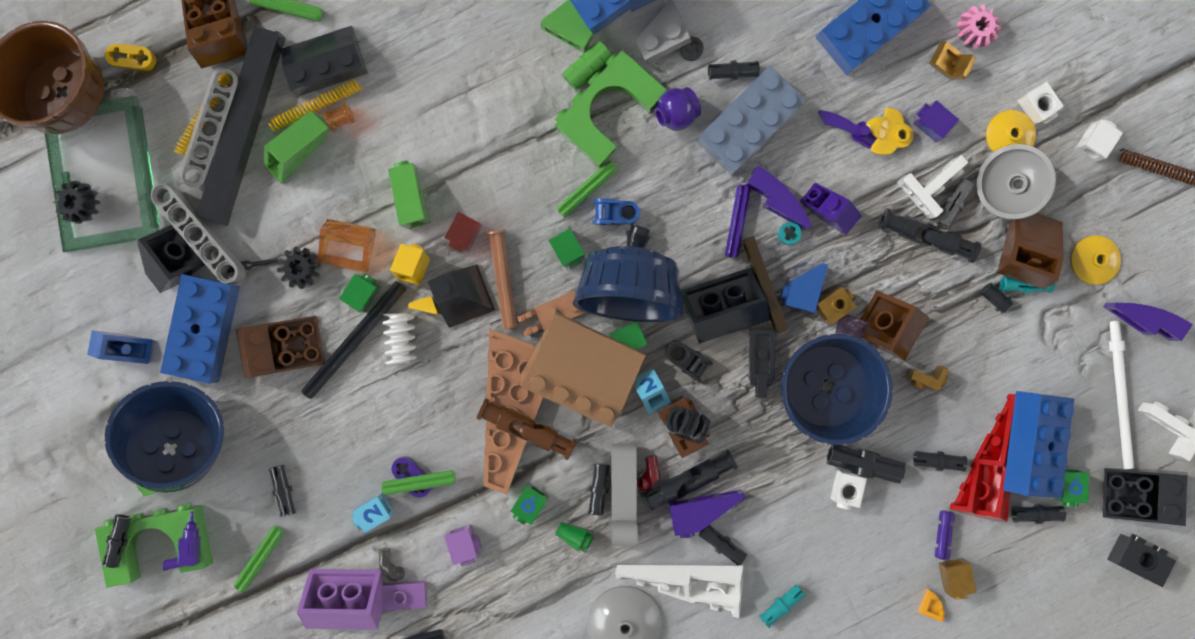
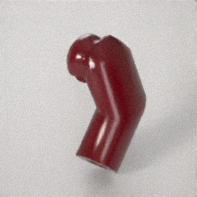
[637,455,660,491]

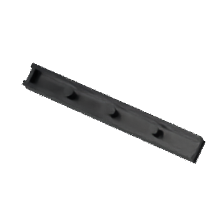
[196,26,286,226]

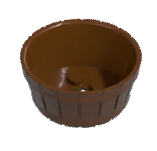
[0,21,104,134]

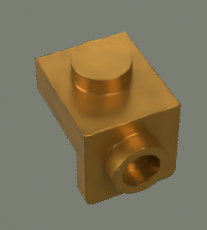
[929,42,976,79]
[905,366,949,391]

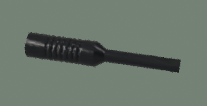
[227,259,278,274]

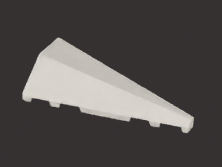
[615,565,743,618]

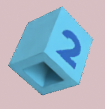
[633,368,671,414]
[352,493,395,534]

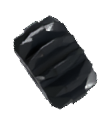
[53,181,101,224]
[277,246,321,289]
[664,406,711,443]

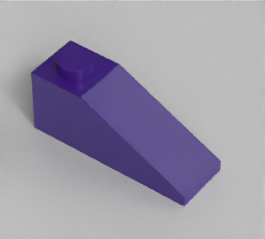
[669,489,745,538]

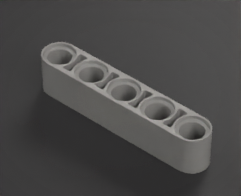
[179,68,238,188]
[150,184,246,285]

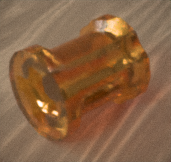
[323,101,356,132]

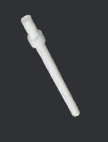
[1109,321,1134,469]

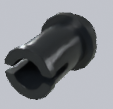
[979,282,1013,313]

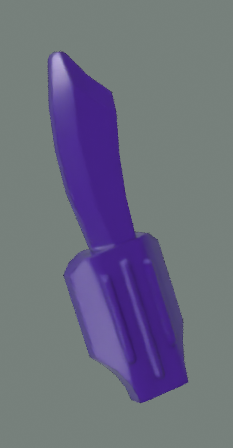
[818,110,877,149]

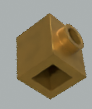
[816,287,856,325]
[939,558,977,599]

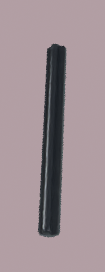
[301,281,406,399]

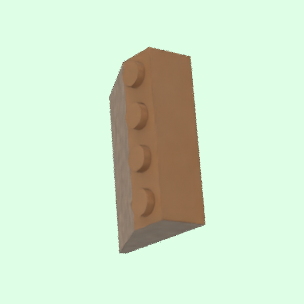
[521,312,646,427]

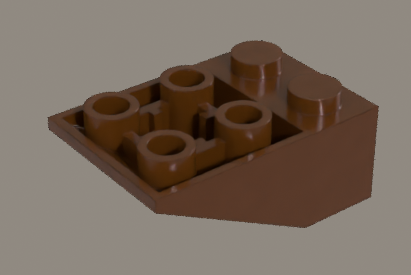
[181,0,248,69]
[997,213,1064,290]
[236,316,325,379]

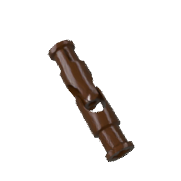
[476,398,577,460]

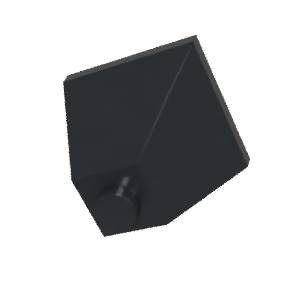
[137,225,205,293]
[427,264,495,328]

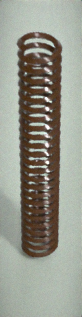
[1119,148,1195,186]

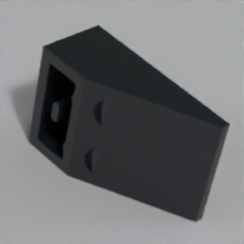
[1103,468,1188,526]

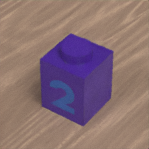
[913,100,959,142]

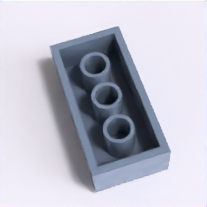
[696,65,806,176]

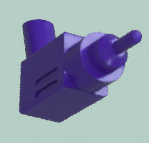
[163,511,201,571]

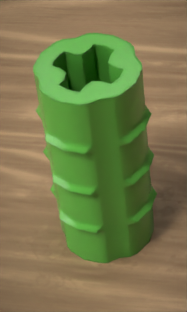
[561,40,612,91]

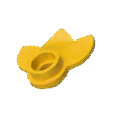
[866,107,914,155]

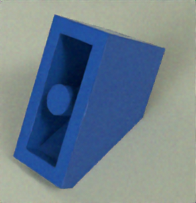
[780,263,828,313]
[87,330,153,364]

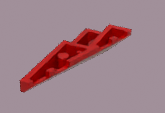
[949,394,1016,522]

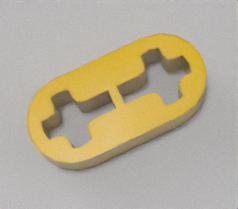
[105,44,157,71]

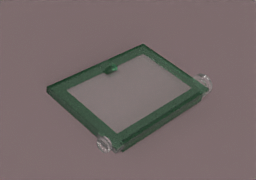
[44,88,160,253]

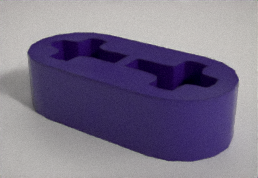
[391,456,432,498]

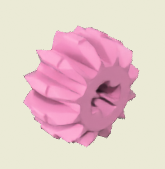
[956,5,1002,49]

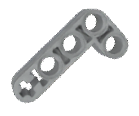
[611,444,638,546]

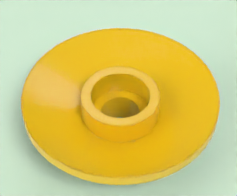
[986,110,1036,153]
[1071,235,1121,285]

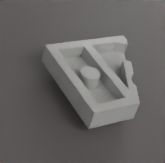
[636,0,692,64]

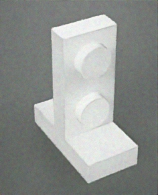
[897,155,968,219]
[1137,402,1195,462]

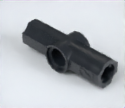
[826,445,906,484]

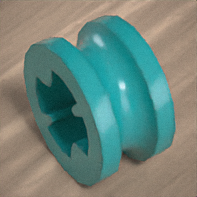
[777,222,801,245]

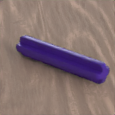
[725,185,751,258]

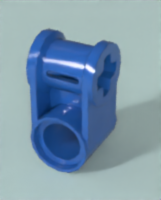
[592,198,640,226]

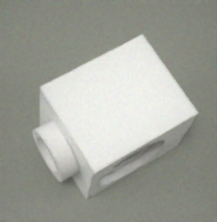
[1017,82,1064,125]
[1075,120,1123,162]
[830,470,867,510]

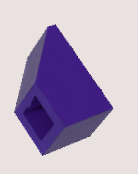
[800,182,862,235]

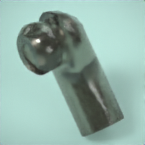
[378,547,405,582]

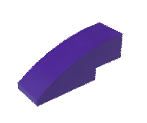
[746,166,811,230]
[1103,303,1193,341]

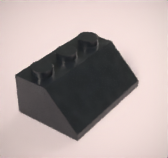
[281,25,368,97]
[680,268,770,344]

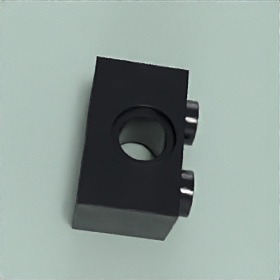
[1107,534,1176,587]

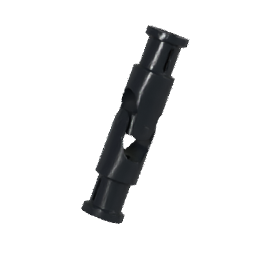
[878,208,981,263]
[640,449,738,514]

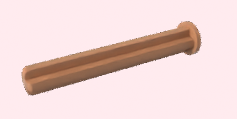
[486,230,517,330]

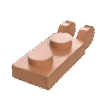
[517,290,586,336]

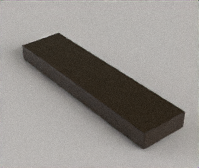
[742,236,788,333]

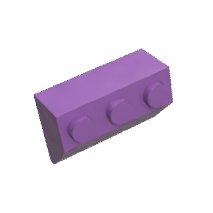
[297,569,383,630]

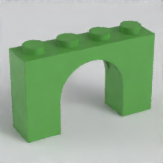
[555,50,667,168]
[95,503,213,588]

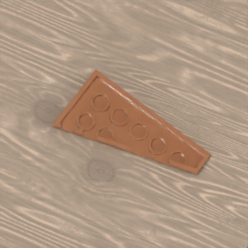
[483,328,543,495]

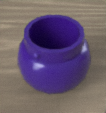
[655,87,701,131]

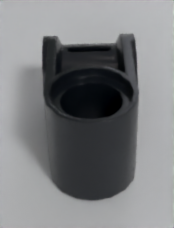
[665,341,713,383]

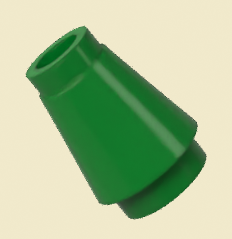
[555,522,594,553]

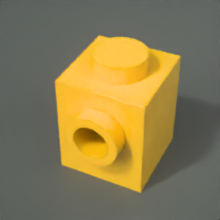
[390,244,431,286]

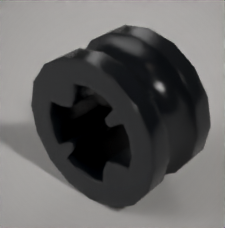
[681,36,704,61]

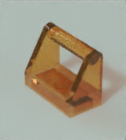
[318,219,376,272]

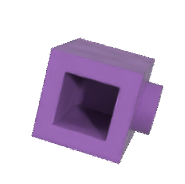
[444,524,482,566]

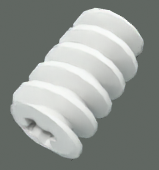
[382,313,417,364]

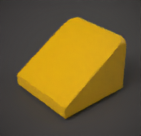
[408,296,441,314]

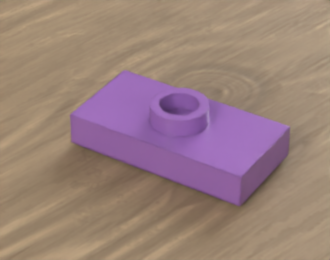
[382,581,427,611]

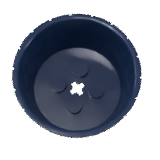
[572,246,683,322]
[781,334,893,445]
[105,381,224,493]

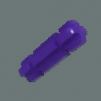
[935,510,955,560]

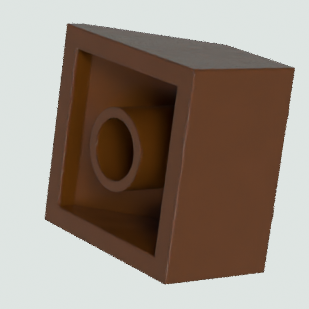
[853,290,929,361]

